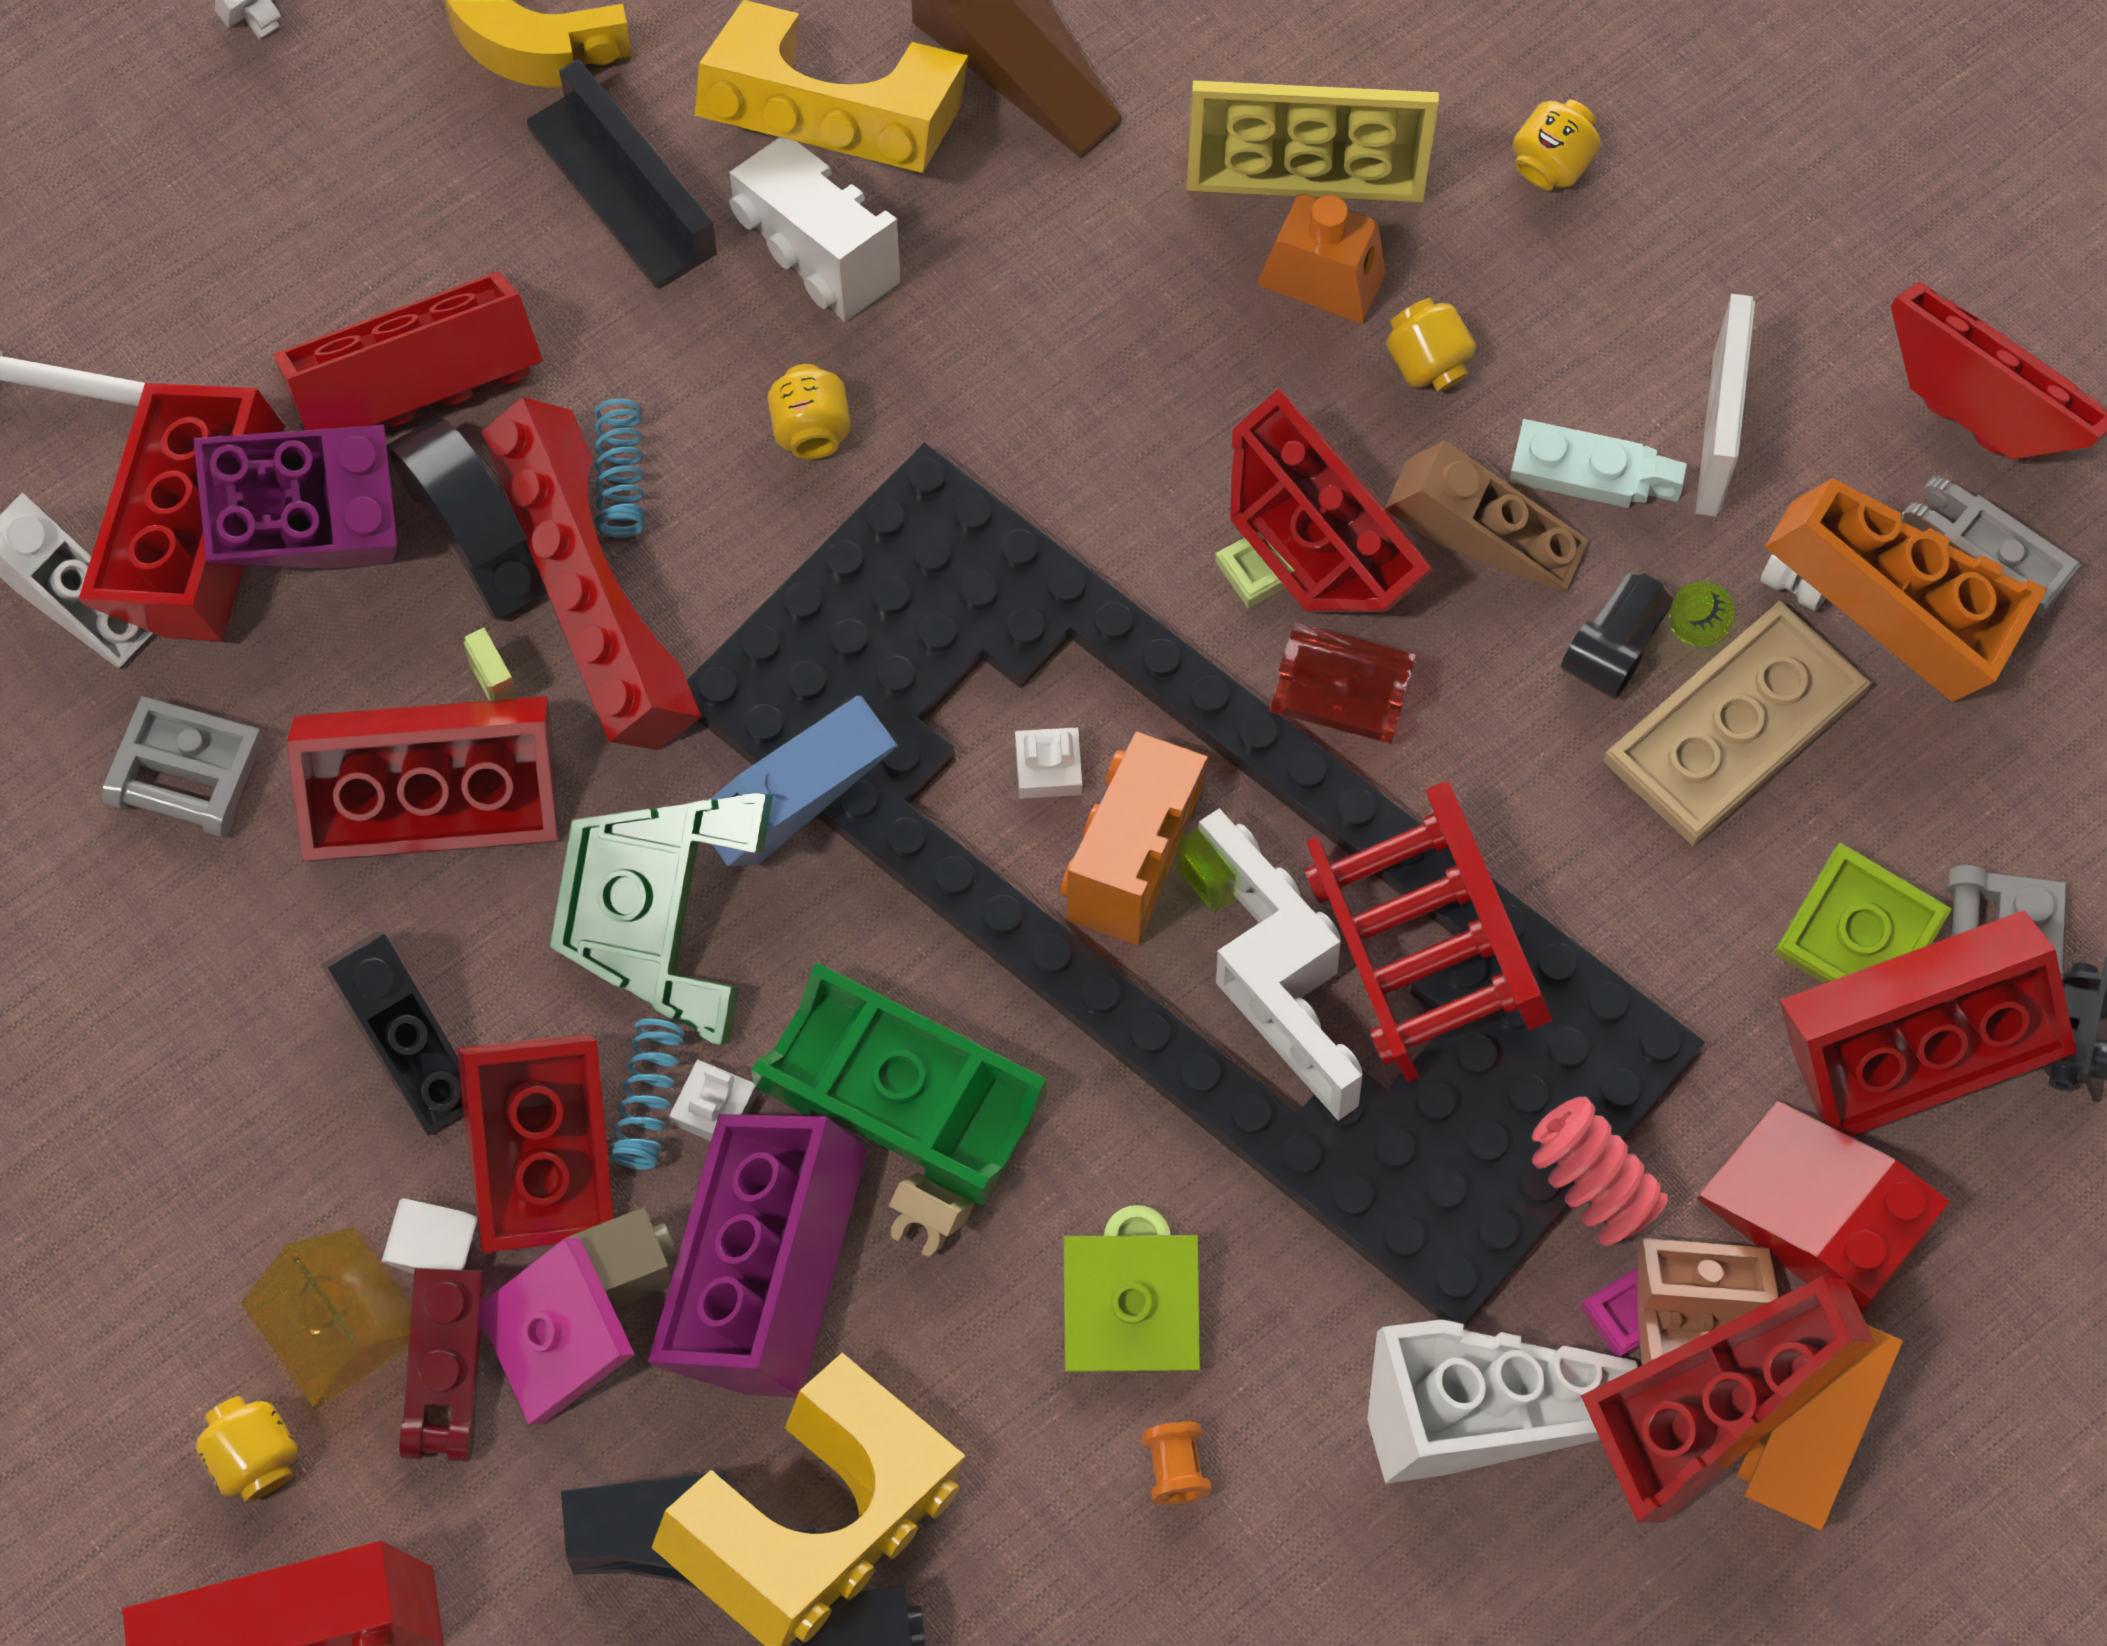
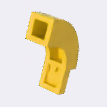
[444,0,632,87]

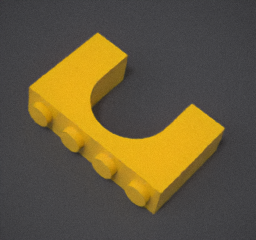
[694,0,968,173]
[651,1353,965,1646]

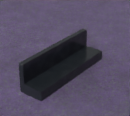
[527,59,717,289]

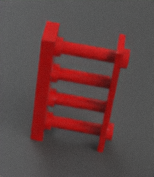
[1304,780,1553,1083]

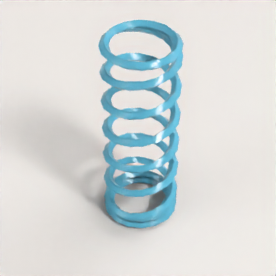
[594,399,645,538]
[608,1018,685,1170]

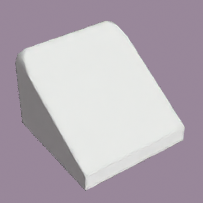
[382,1198,477,1274]

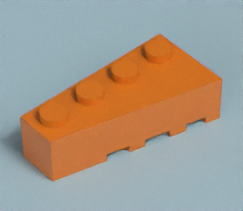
[1765,478,2047,702]

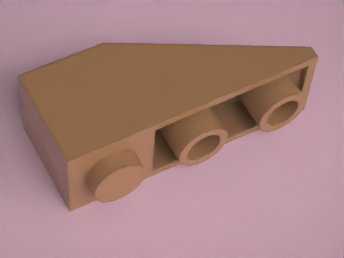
[1385,440,1589,592]

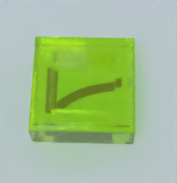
[1177,828,1236,913]

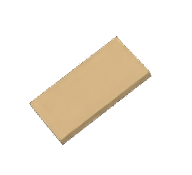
[1603,601,1871,847]

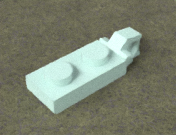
[1509,419,1687,508]

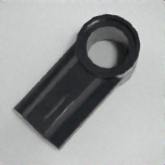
[1560,573,1674,700]

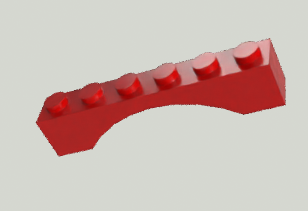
[481,397,702,750]

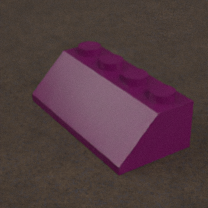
[648,1114,868,1398]

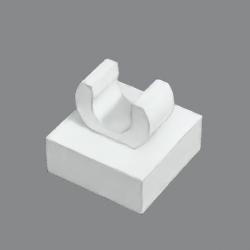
[215,0,281,40]
[1015,727,1082,799]
[669,1059,758,1141]

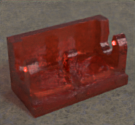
[1270,622,1416,744]

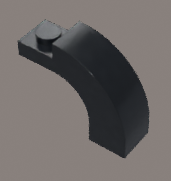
[386,417,547,620]

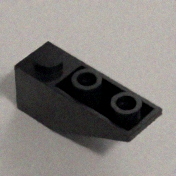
[320,932,463,1136]

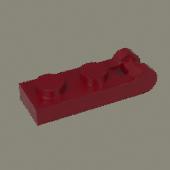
[399,1267,486,1462]

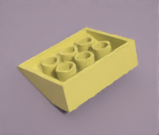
[1187,81,1439,202]

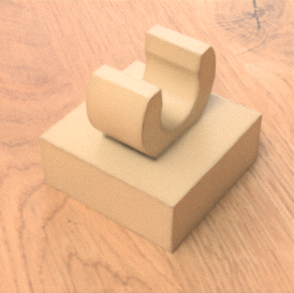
[889,1172,975,1257]

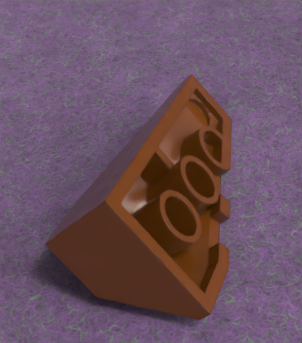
[911,0,1121,158]

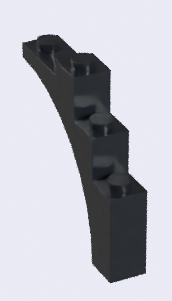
[561,1471,926,1646]

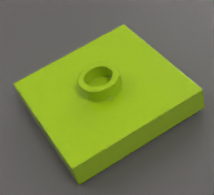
[1773,842,1951,984]
[1064,1235,1200,1372]

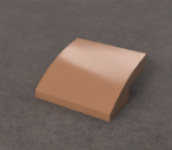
[1637,1238,1778,1365]

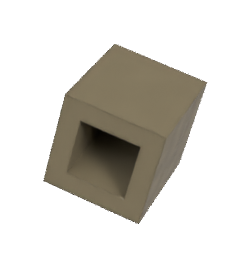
[569,1207,678,1309]

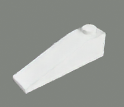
[1367,1320,1637,1484]

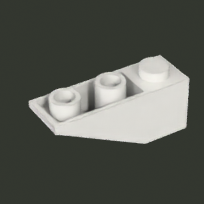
[0,492,152,668]

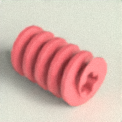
[1531,1097,1668,1246]

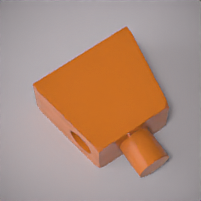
[1257,194,1386,324]

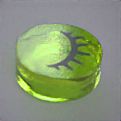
[1669,581,1735,647]

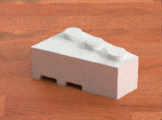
[729,137,901,323]

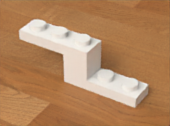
[1198,808,1362,1120]

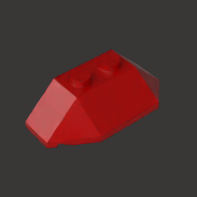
[1890,281,2107,459]
[1230,388,1434,613]

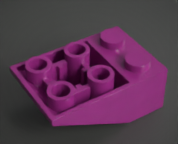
[193,425,397,569]

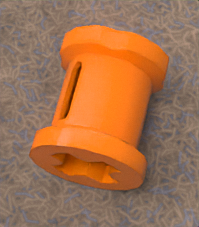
[1141,1421,1212,1505]

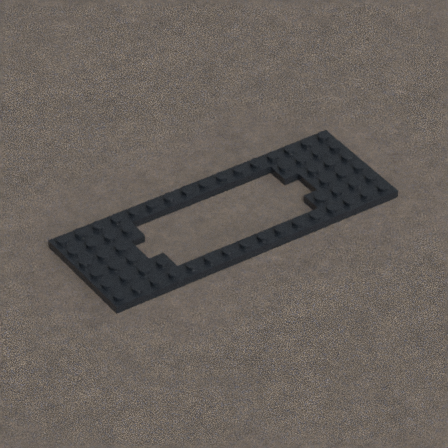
[687,442,1705,1329]

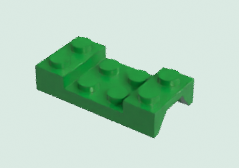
[751,962,1047,1207]

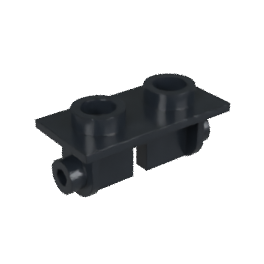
[2044,957,2107,1102]

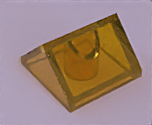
[241,1227,411,1410]

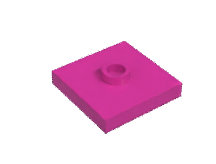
[482,1238,635,1425]

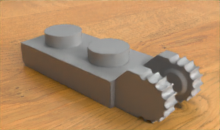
[1901,475,2081,618]

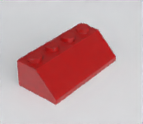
[273,271,544,430]
[78,383,285,642]
[286,696,558,861]
[1779,910,2077,1137]

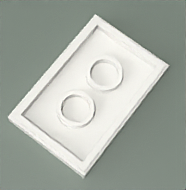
[1695,294,1755,517]

